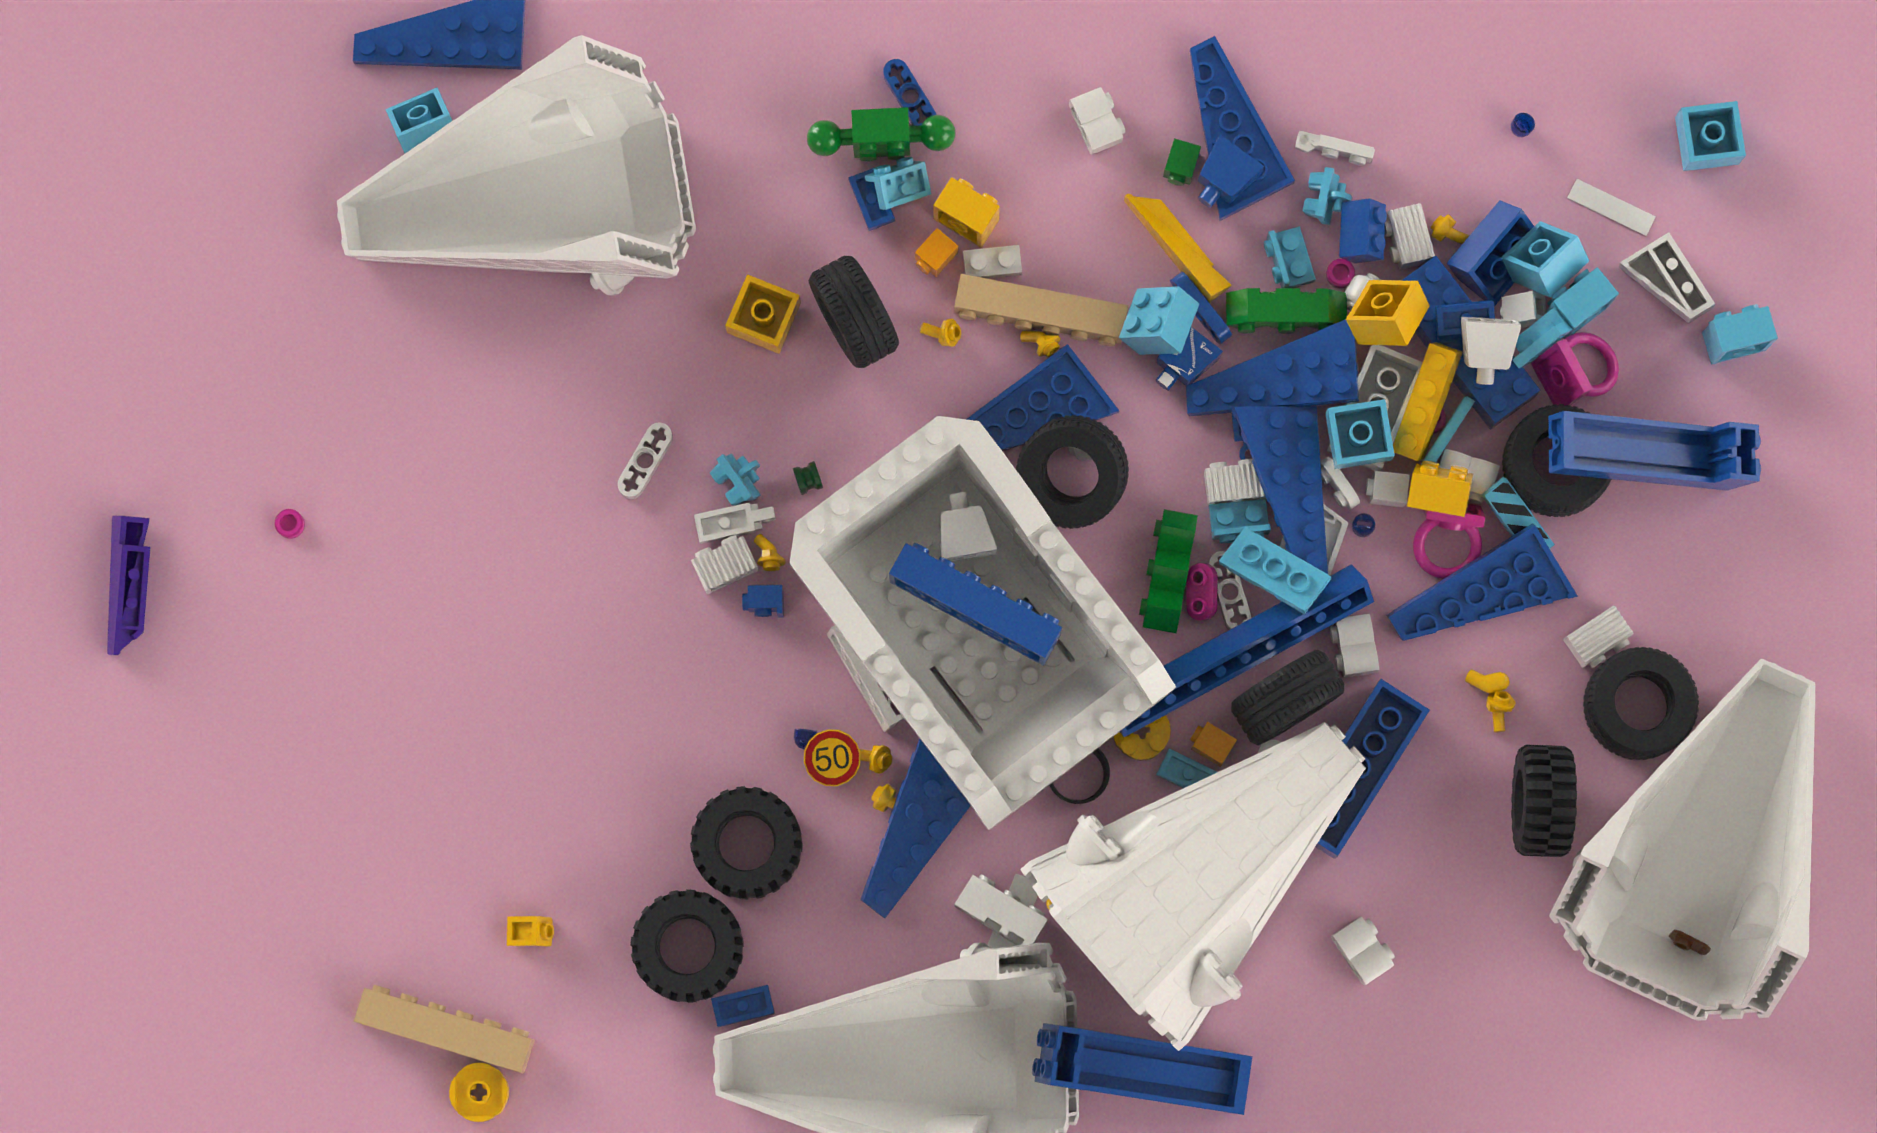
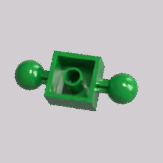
[807,107,956,161]

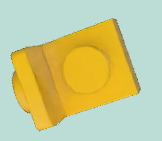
[507,916,554,947]

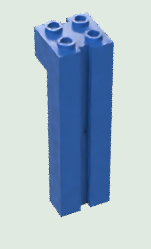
[1548,411,1761,491]
[1032,1023,1253,1115]

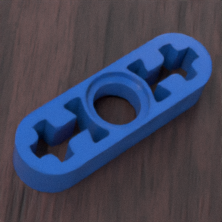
[883,59,937,126]
[1170,272,1232,344]

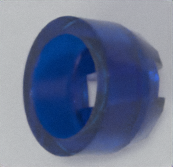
[1511,113,1535,138]
[1352,513,1376,537]
[794,729,817,750]

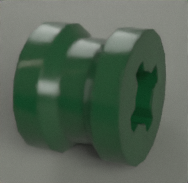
[793,461,823,495]

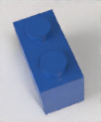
[1339,198,1387,263]

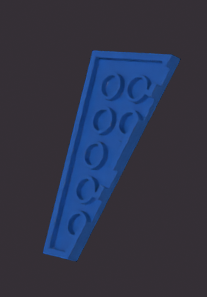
[353,0,526,70]
[1189,36,1295,221]
[1186,319,1359,416]
[966,344,1119,451]
[1231,406,1328,574]
[1386,523,1578,641]
[860,738,971,918]

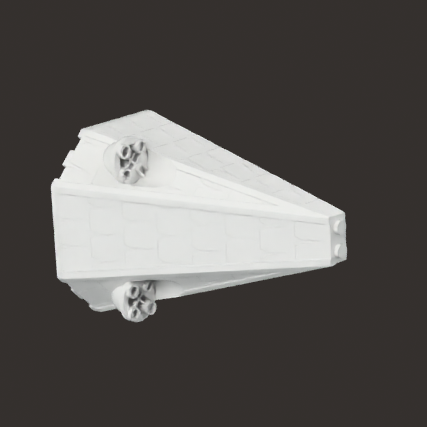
[337,35,696,296]
[1549,658,1815,1021]
[1020,722,1366,1051]
[713,943,1079,1133]

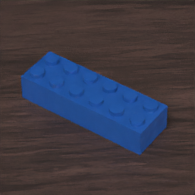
[1401,256,1540,430]
[889,543,1062,666]
[1315,679,1430,859]

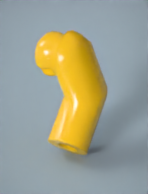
[1465,669,1510,694]

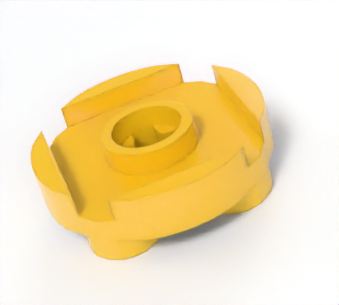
[1113,715,1171,761]
[449,1063,509,1122]

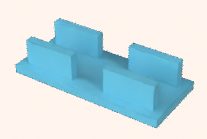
[1219,527,1331,615]

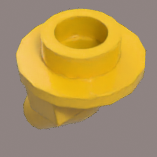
[1430,214,1469,244]
[920,319,961,347]
[1020,331,1061,357]
[754,534,786,571]
[1486,691,1516,732]
[859,745,892,774]
[871,783,897,812]

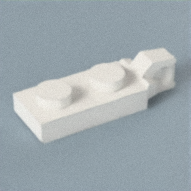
[1295,131,1375,166]
[694,503,776,544]

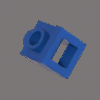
[742,585,784,618]

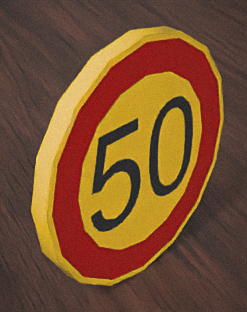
[803,729,861,787]

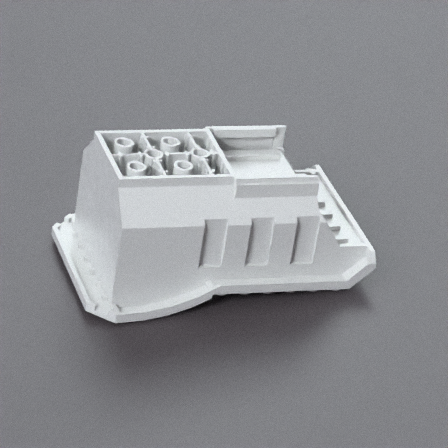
[790,416,1176,830]

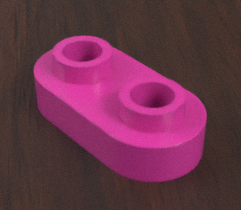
[1186,563,1218,621]

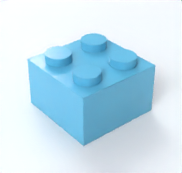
[385,88,452,153]
[1675,101,1746,171]
[1501,221,1589,298]
[1547,267,1619,339]
[1119,286,1199,355]
[1702,304,1778,365]
[1325,399,1395,469]

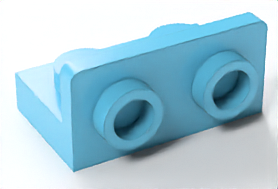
[865,157,931,210]
[1264,226,1316,288]
[1512,308,1573,369]
[1208,499,1271,544]

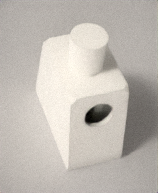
[1461,317,1521,385]
[941,492,997,562]

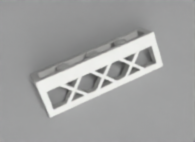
[827,625,905,733]

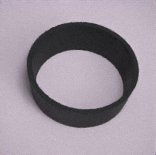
[1049,748,1110,804]

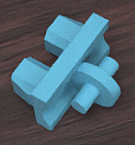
[1303,167,1352,225]
[710,454,761,506]

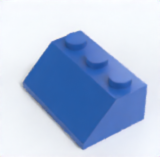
[1446,200,1534,307]

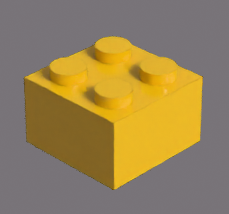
[933,177,1000,248]
[725,274,801,354]
[1346,280,1430,346]
[1407,461,1473,517]

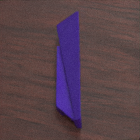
[107,516,150,655]

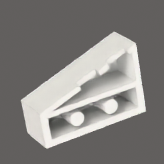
[1619,232,1715,323]
[954,874,1048,946]

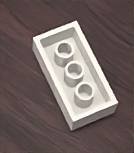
[1327,345,1423,471]

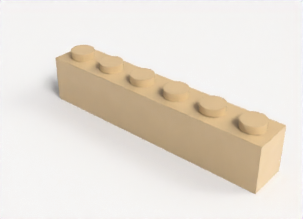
[954,274,1128,346]
[353,985,535,1073]

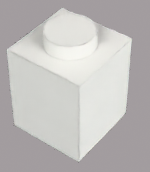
[1500,291,1547,328]
[1366,471,1410,508]

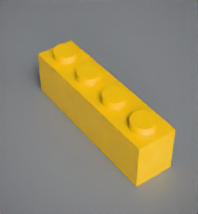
[1393,342,1463,461]

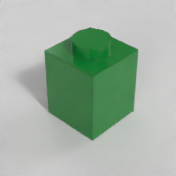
[1163,138,1201,186]

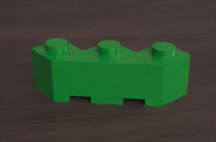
[1226,288,1347,334]
[1139,509,1198,634]

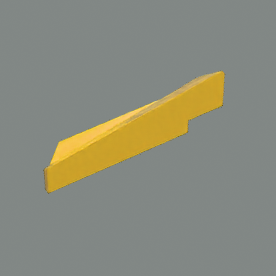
[1124,194,1232,303]

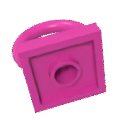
[1531,332,1619,406]
[1413,504,1485,579]

